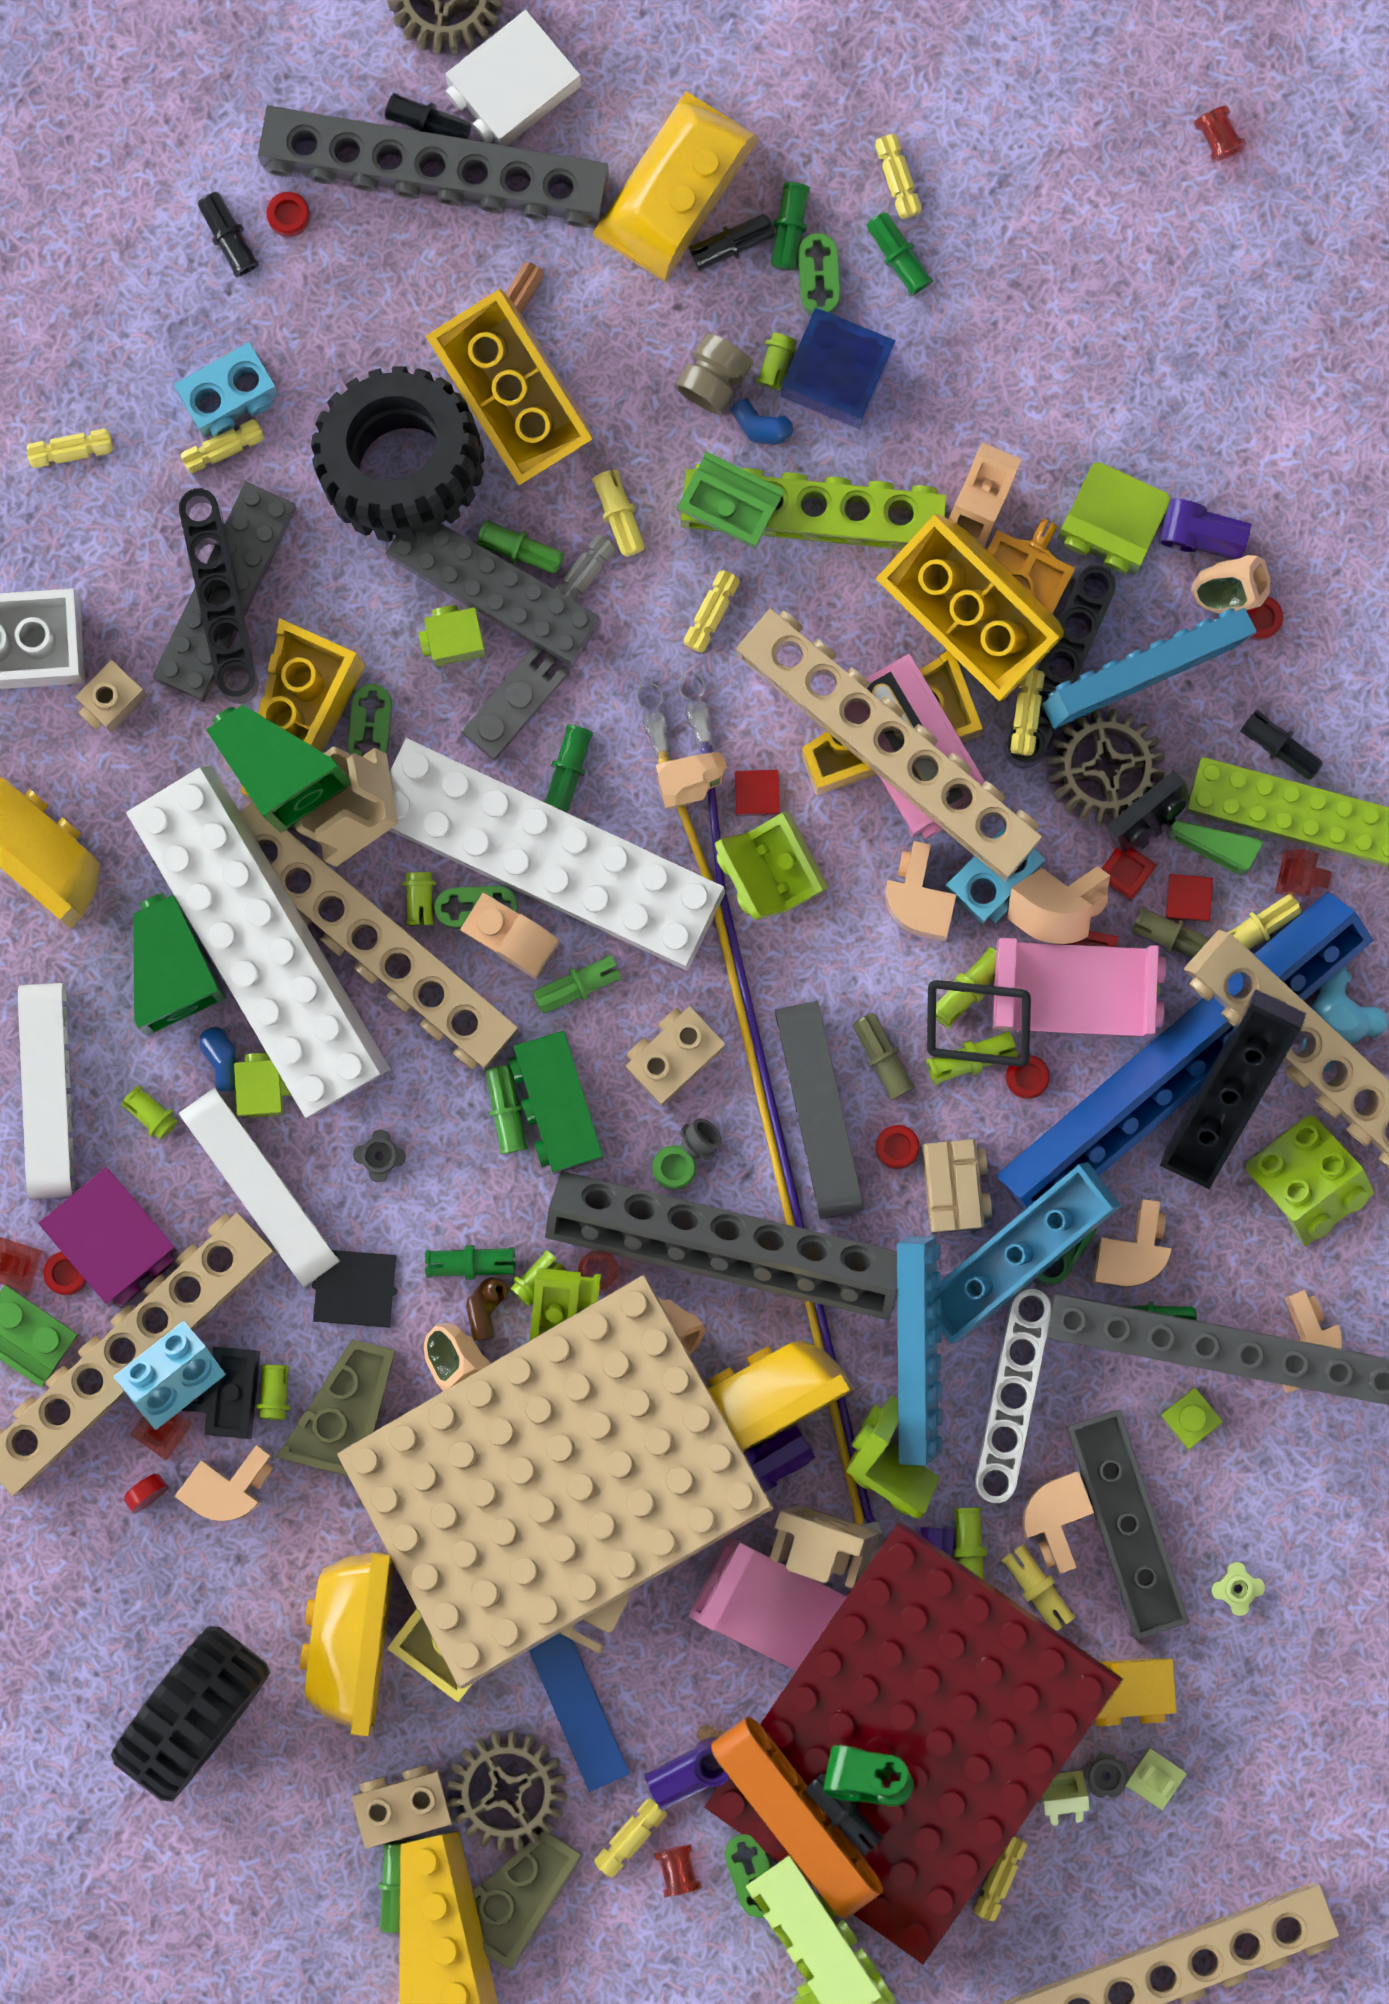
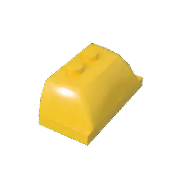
[593,91,759,282]
[425,289,594,485]
[875,514,1064,701]
[0,776,100,929]
[708,1340,856,1453]
[300,1552,394,1736]

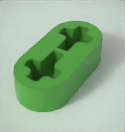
[798,233,840,318]
[348,684,392,757]
[434,886,518,929]
[725,1834,771,1918]

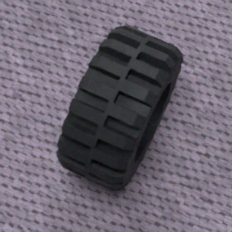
[311,366,485,542]
[111,1626,270,1802]

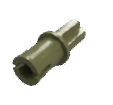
[1132,907,1210,958]
[853,1013,915,1100]

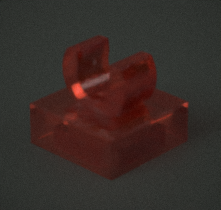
[1275,849,1332,897]
[0,1237,44,1293]
[131,1413,193,1461]

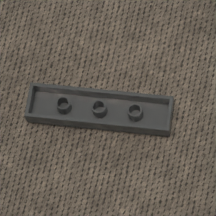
[152,481,296,703]
[386,523,601,667]
[1066,1410,1190,1640]

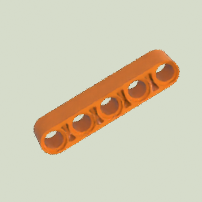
[711,1716,883,1919]

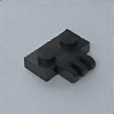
[1107,770,1190,854]
[181,1347,260,1439]

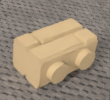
[922,1139,992,1234]

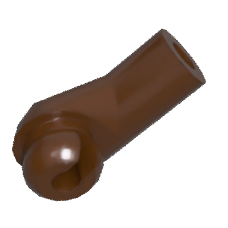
[466,1278,508,1342]

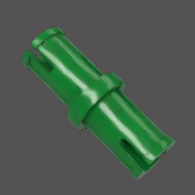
[425,1245,516,1280]

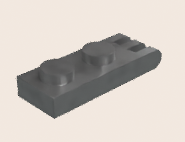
[461,645,570,761]

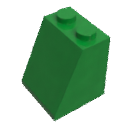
[206,704,351,833]
[133,893,227,1036]

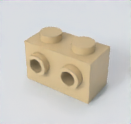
[625,1006,726,1107]
[351,1764,454,1849]

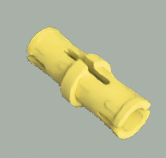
[1001,1544,1076,1631]

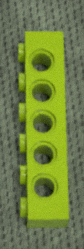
[681,464,947,550]

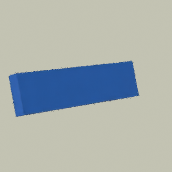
[529,1633,630,1792]

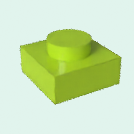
[1160,1387,1223,1450]

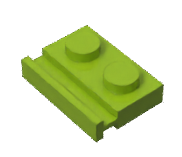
[529,1268,601,1341]

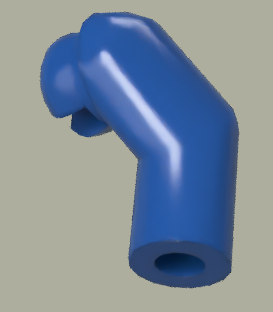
[730,398,793,445]
[199,1027,236,1092]

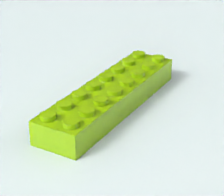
[1185,757,1389,868]

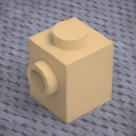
[75,659,147,733]

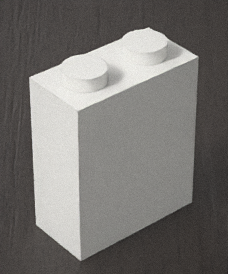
[445,10,581,146]

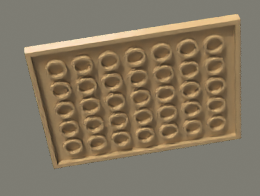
[337,1275,774,1689]

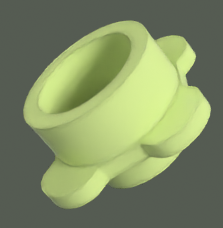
[1211,1562,1265,1616]

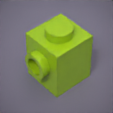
[418,605,486,667]
[234,1053,291,1118]

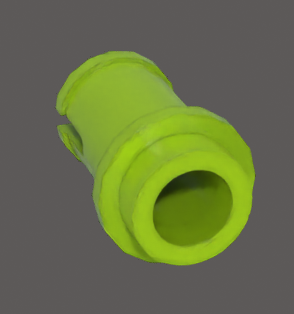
[756,333,799,391]
[402,872,436,926]
[121,1085,178,1140]
[510,1250,566,1307]
[255,1364,291,1420]

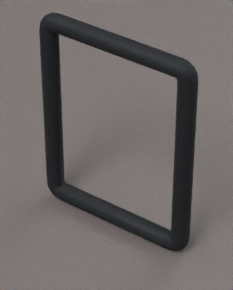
[927,980,1031,1067]

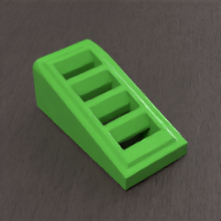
[1167,821,1264,876]

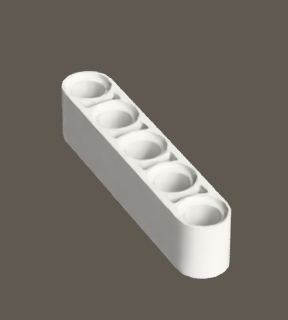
[18,983,75,1200]
[179,1087,340,1287]
[974,1289,1051,1503]

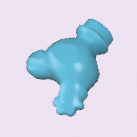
[1298,966,1389,1072]

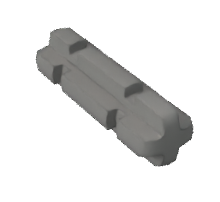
[555,534,616,603]

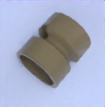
[674,333,753,415]

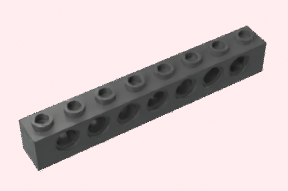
[258,105,609,228]
[545,1171,897,1320]
[1047,1293,1389,1405]

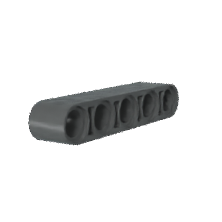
[775,1000,863,1220]

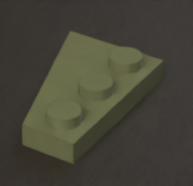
[276,1339,396,1476]
[472,1831,584,1970]

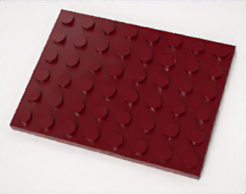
[704,1521,1123,1965]

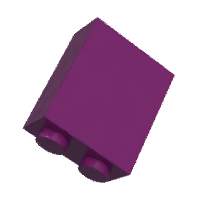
[38,1166,177,1308]

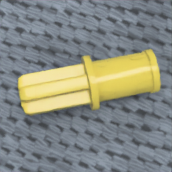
[592,469,645,557]
[1228,894,1302,950]

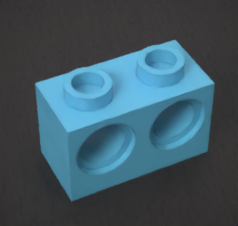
[174,342,278,437]
[945,826,1046,926]
[113,1321,226,1430]

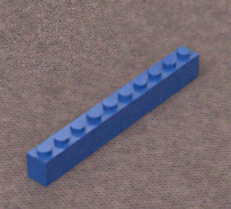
[996,891,1374,1210]

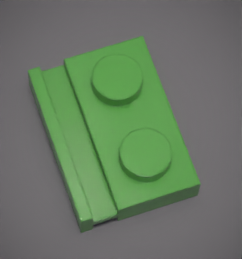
[677,451,784,549]
[0,1285,79,1388]

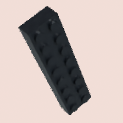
[1160,989,1306,1189]

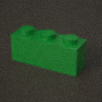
[508,1030,604,1175]

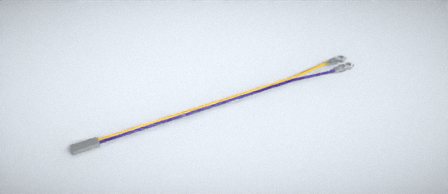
[636,668,885,1565]

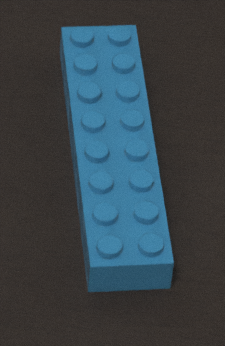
[1042,608,1257,729]
[937,1163,1122,1344]
[897,1236,942,1465]

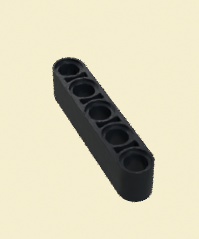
[179,488,259,704]
[1005,565,1116,769]

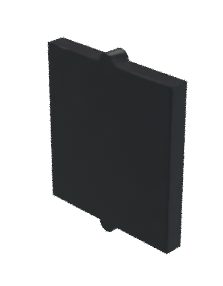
[312,1250,398,1328]

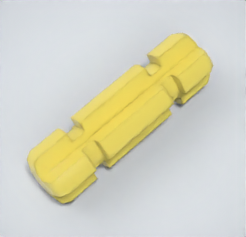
[875,134,922,219]
[181,419,264,473]
[27,429,113,468]
[684,570,740,653]
[1010,669,1045,756]
[594,1798,667,1877]
[974,1836,1027,1922]

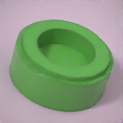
[652,1145,696,1190]

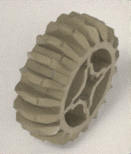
[388,0,504,56]
[1047,709,1166,827]
[447,1730,568,1852]

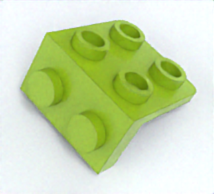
[1057,462,1170,575]
[715,811,829,920]
[1246,1116,1375,1247]
[846,1394,939,1519]

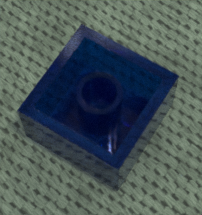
[781,307,896,430]

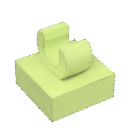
[1125,1747,1187,1811]
[1041,1770,1090,1826]

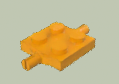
[987,519,1075,615]

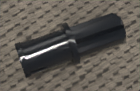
[384,93,472,139]
[198,192,259,278]
[688,214,775,272]
[1240,709,1323,780]
[806,1773,885,1857]

